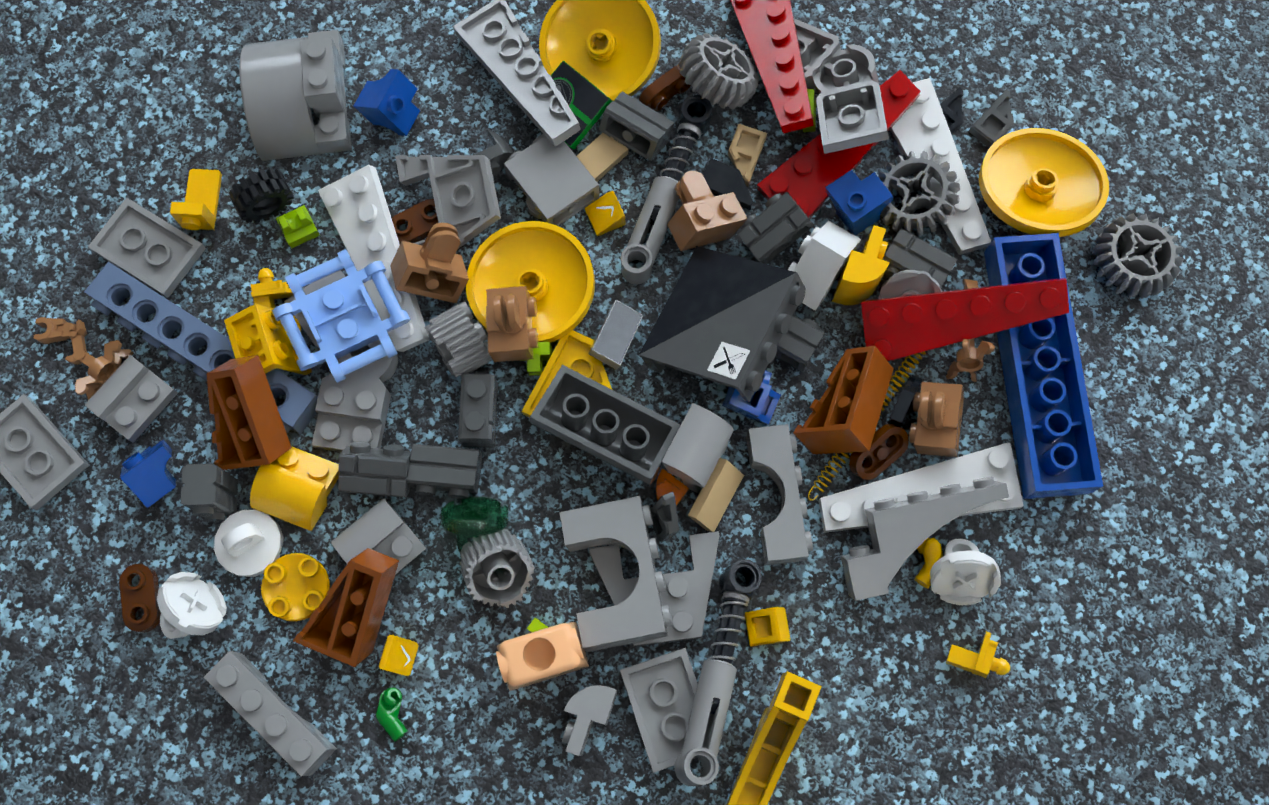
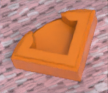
[656,469,689,506]

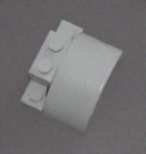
[239,30,352,161]

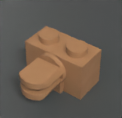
[667,171,748,251]
[390,222,469,303]
[486,286,538,362]
[909,382,964,457]

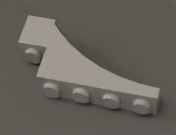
[840,477,1009,601]

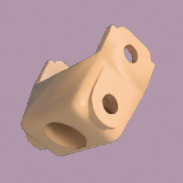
[496,622,589,691]

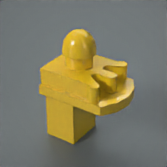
[251,268,294,309]
[946,631,1010,678]

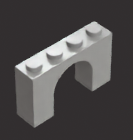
[559,496,673,652]

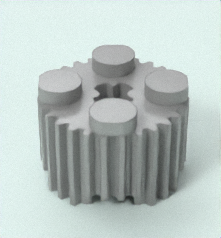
[425,302,493,377]
[460,527,535,608]

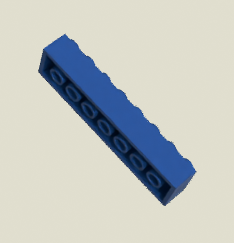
[984,233,1103,499]

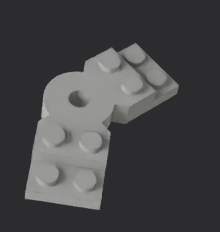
[794,18,889,154]
[284,270,398,452]

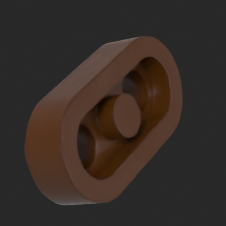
[639,65,691,111]
[392,199,438,244]
[849,424,909,480]
[119,564,161,633]

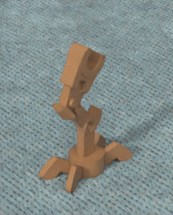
[946,279,995,382]
[33,317,134,400]

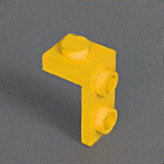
[170,169,222,230]

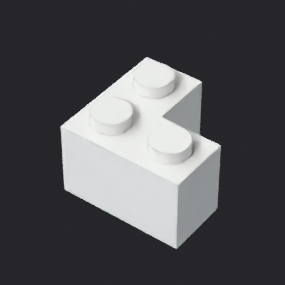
[788,220,861,311]

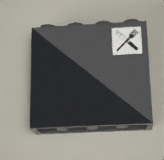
[639,246,806,402]

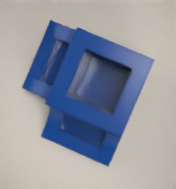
[353,69,420,136]
[825,169,893,236]
[722,370,781,425]
[120,440,176,508]

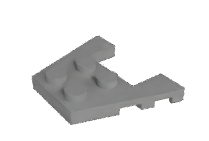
[395,155,501,249]
[589,531,720,647]

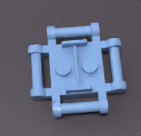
[272,249,411,383]

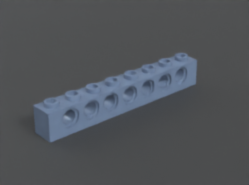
[84,261,318,435]

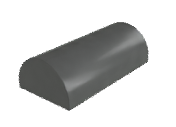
[530,365,681,485]

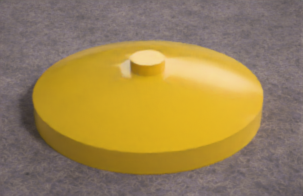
[539,0,661,101]
[979,128,1109,237]
[466,221,595,343]

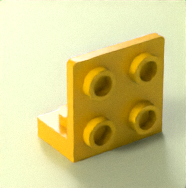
[224,303,312,375]

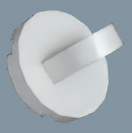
[214,510,284,577]
[930,539,1001,605]
[157,572,227,639]

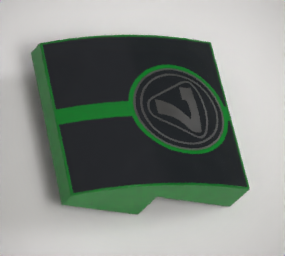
[551,61,612,150]

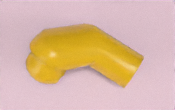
[914,538,943,589]

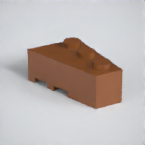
[793,346,894,454]
[206,355,292,470]
[293,548,399,667]

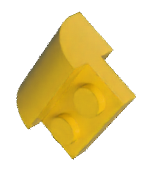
[832,225,890,305]
[250,446,340,531]

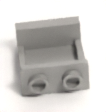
[504,134,600,226]

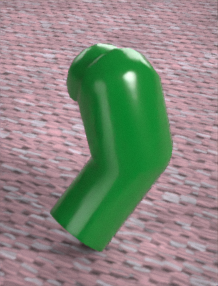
[376,687,408,742]

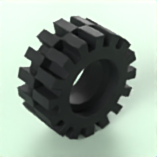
[229,168,294,223]

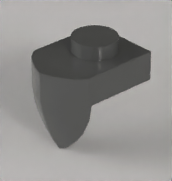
[474,130,514,177]

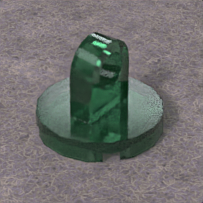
[441,497,509,552]

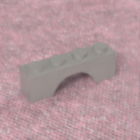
[746,424,813,566]
[204,651,337,777]

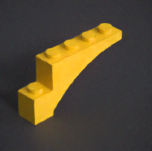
[726,671,822,805]

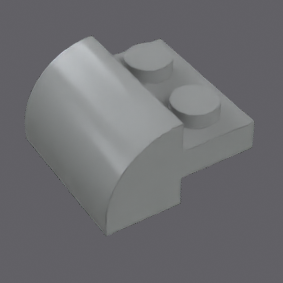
[85,355,178,443]
[662,403,734,493]
[331,498,426,575]
[562,685,618,756]

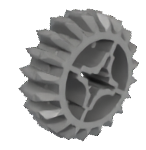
[678,33,760,110]
[878,151,960,236]
[1092,213,1184,299]

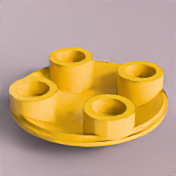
[261,553,330,621]

